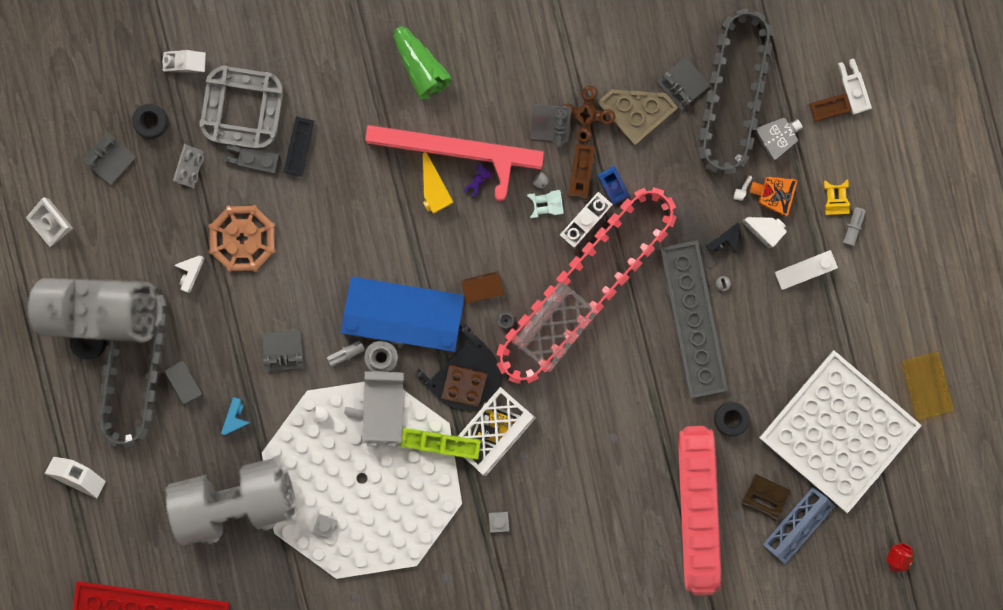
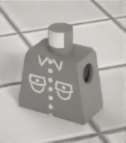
[755,118,803,162]

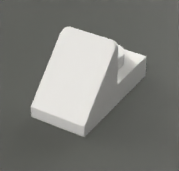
[174,256,205,293]

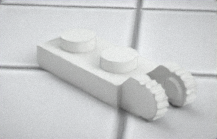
[838,59,872,115]

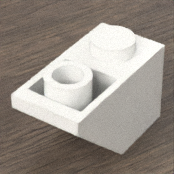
[162,50,205,73]

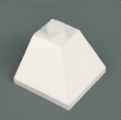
[742,217,787,249]

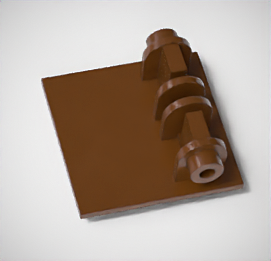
[441,365,487,407]

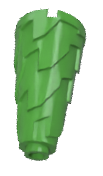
[393,26,453,100]

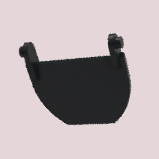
[415,325,501,410]

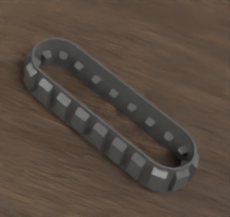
[697,9,773,176]
[97,280,168,448]

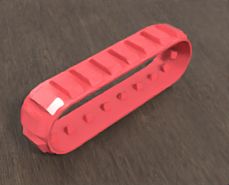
[678,426,721,596]

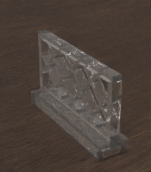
[512,282,598,372]

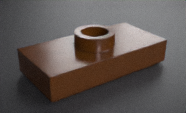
[809,93,851,122]

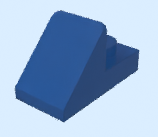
[598,166,630,205]

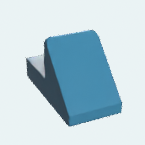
[221,397,251,435]

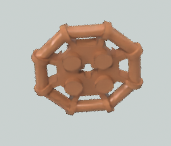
[208,205,276,273]

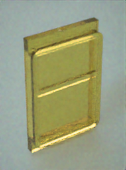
[901,351,954,420]

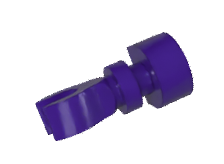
[464,163,493,197]

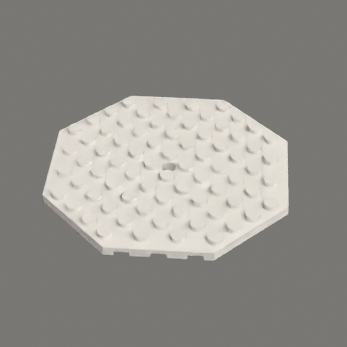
[262,382,462,579]

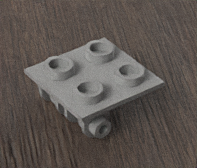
[173,144,205,188]

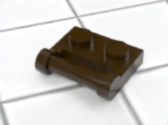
[741,474,791,521]

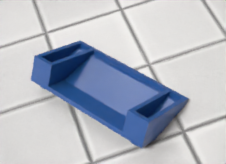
[341,277,465,352]

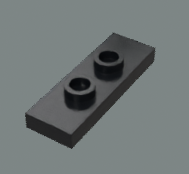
[283,116,315,177]

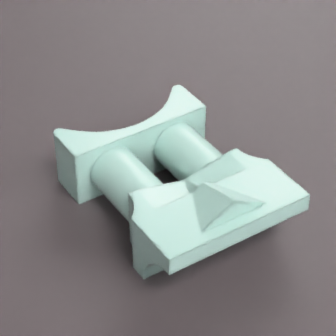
[527,190,564,219]

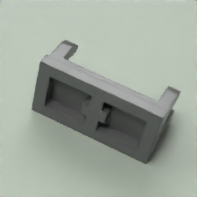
[164,361,202,406]

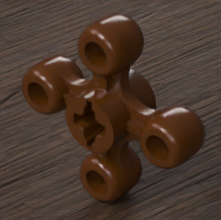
[562,85,616,143]

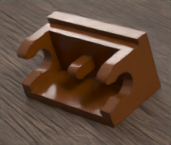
[461,271,504,303]

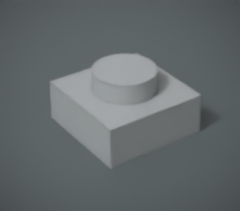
[489,511,509,533]
[312,513,337,538]

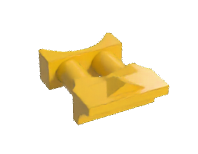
[823,179,850,215]

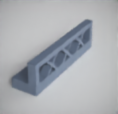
[763,487,835,564]

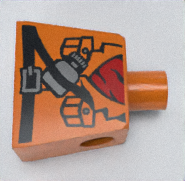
[749,177,798,217]

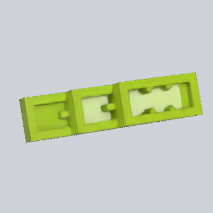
[399,427,481,459]

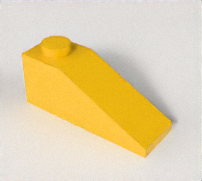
[423,152,454,214]

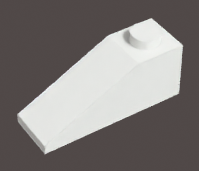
[775,250,838,290]

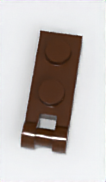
[568,144,595,200]

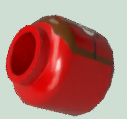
[886,543,915,573]

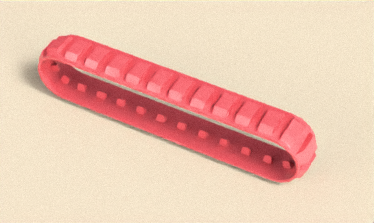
[496,187,677,384]

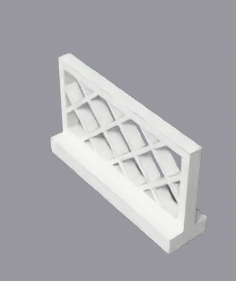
[458,387,536,476]

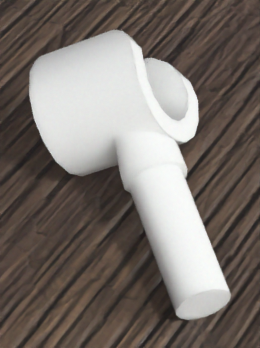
[734,175,752,201]

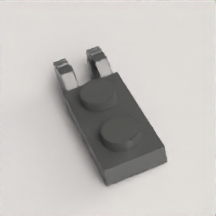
[223,145,279,173]

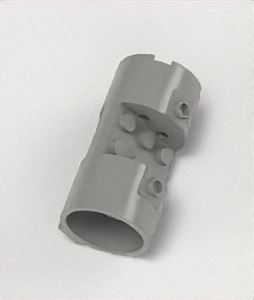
[28,278,162,341]
[165,457,296,546]

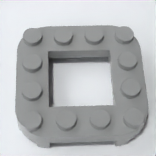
[200,66,283,149]

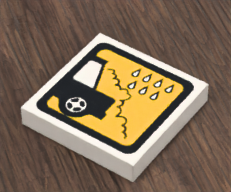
[472,402,520,447]

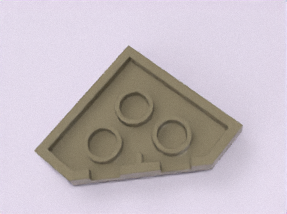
[597,89,678,146]

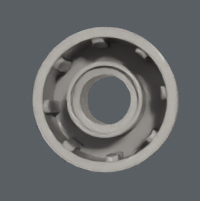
[365,341,398,372]

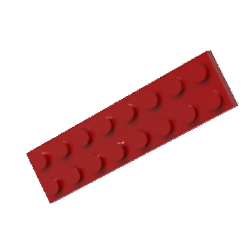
[73,581,230,610]

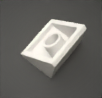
[26,197,73,247]

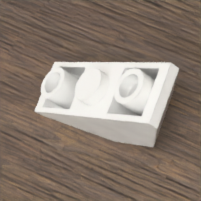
[560,192,613,247]
[45,457,106,499]

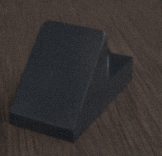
[706,223,741,253]

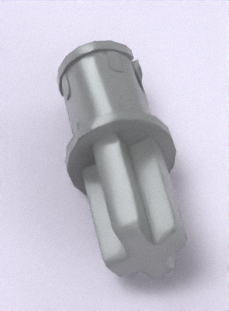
[843,207,866,246]
[327,340,365,366]

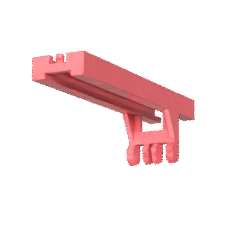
[365,125,544,202]

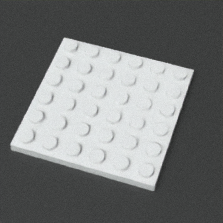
[759,350,922,513]

